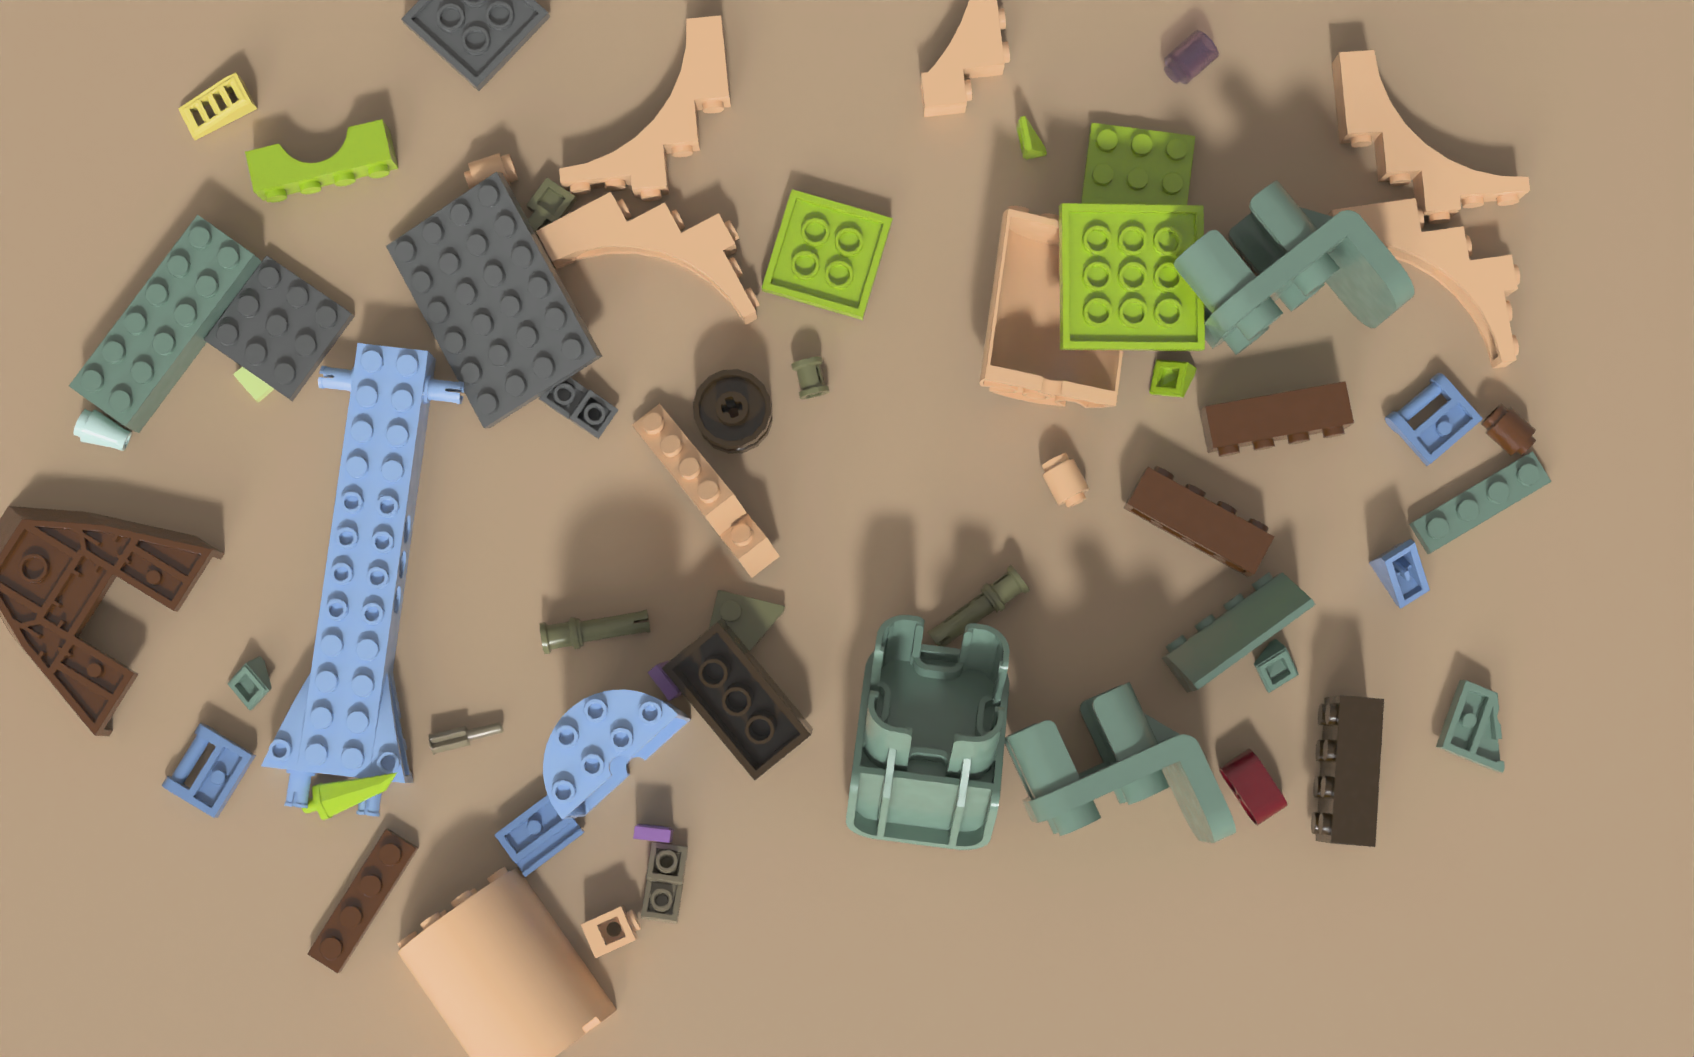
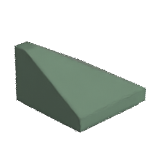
[1254,639,1299,693]
[227,656,272,710]

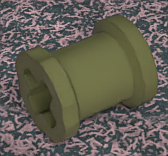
[791,357,829,399]

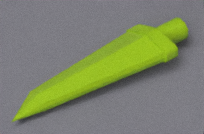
[302,772,398,820]

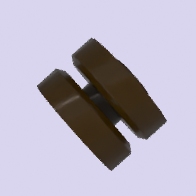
[693,369,773,454]

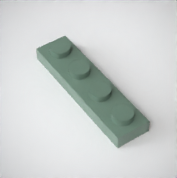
[1409,451,1552,554]

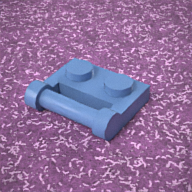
[1385,373,1483,466]
[162,723,256,818]

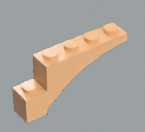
[920,0,1010,117]
[632,403,780,578]

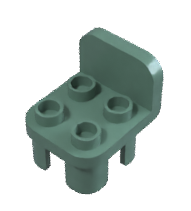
[1174,180,1415,355]
[846,615,1010,850]
[1005,682,1236,843]

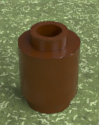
[1481,404,1536,456]

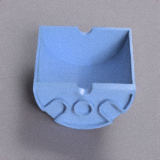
[543,689,691,820]

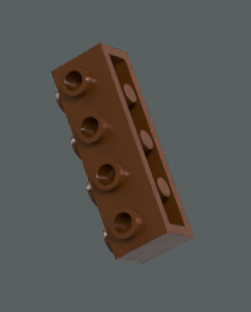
[1200,381,1354,457]
[1124,466,1275,577]

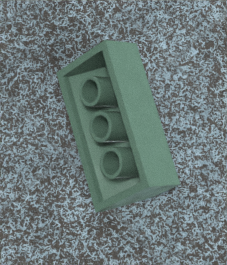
[1162,572,1316,693]

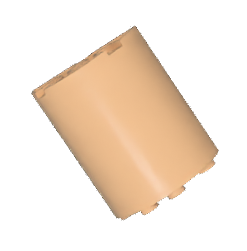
[979,206,1123,408]
[397,866,617,1057]

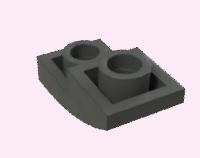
[539,378,618,439]

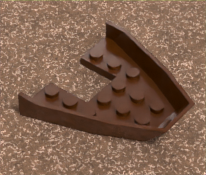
[0,506,224,736]

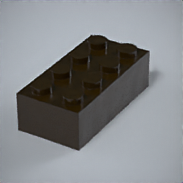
[662,618,813,781]
[1311,695,1384,847]

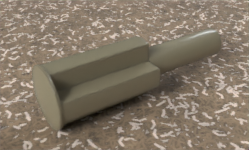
[429,722,504,755]

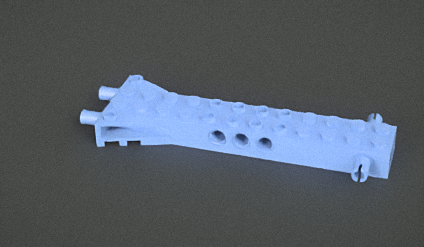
[261,343,464,817]

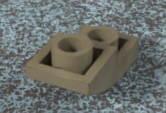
[641,842,688,924]

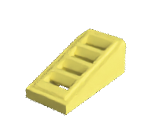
[178,72,257,140]

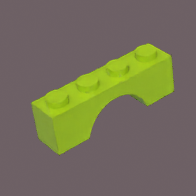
[245,119,398,202]

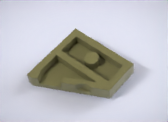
[709,590,785,651]

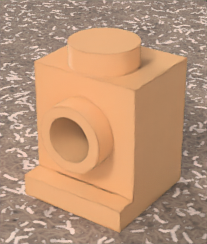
[581,905,641,958]

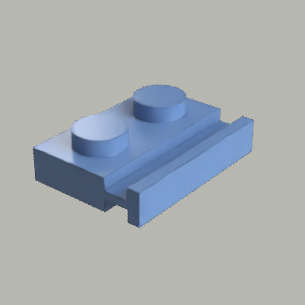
[494,795,585,877]

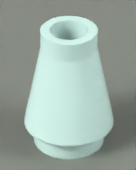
[73,409,132,451]

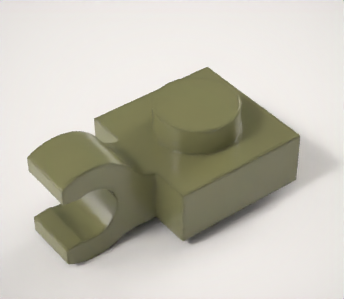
[527,178,577,239]

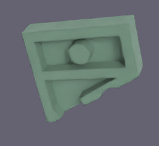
[1436,680,1505,773]

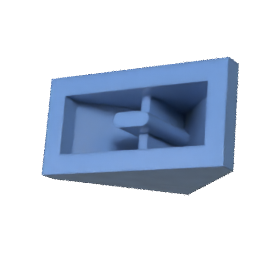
[1369,539,1430,609]

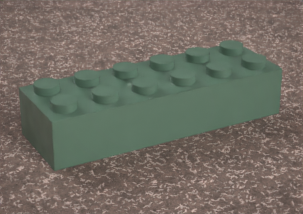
[69,215,262,433]

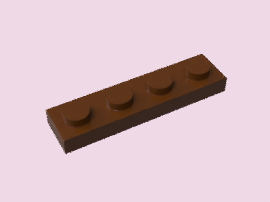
[307,829,419,973]

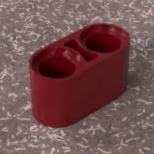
[1219,748,1288,826]

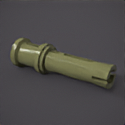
[928,565,1030,647]
[539,609,651,654]

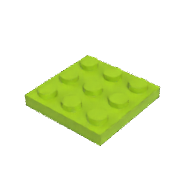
[1081,123,1195,205]
[762,189,893,320]

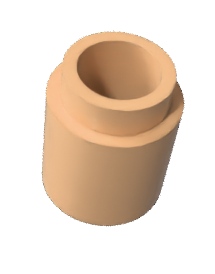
[464,153,519,189]
[1042,453,1089,508]

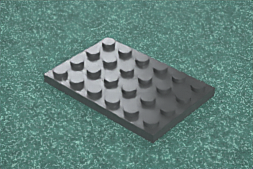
[386,172,603,428]

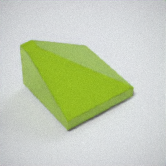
[1016,116,1047,160]
[1149,359,1197,398]

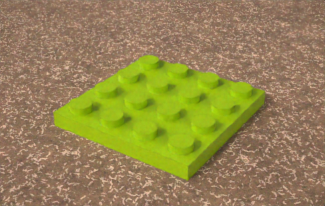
[1059,203,1205,351]

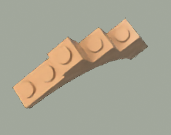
[559,15,731,201]
[1332,50,1530,224]
[536,192,760,325]
[1328,198,1520,369]

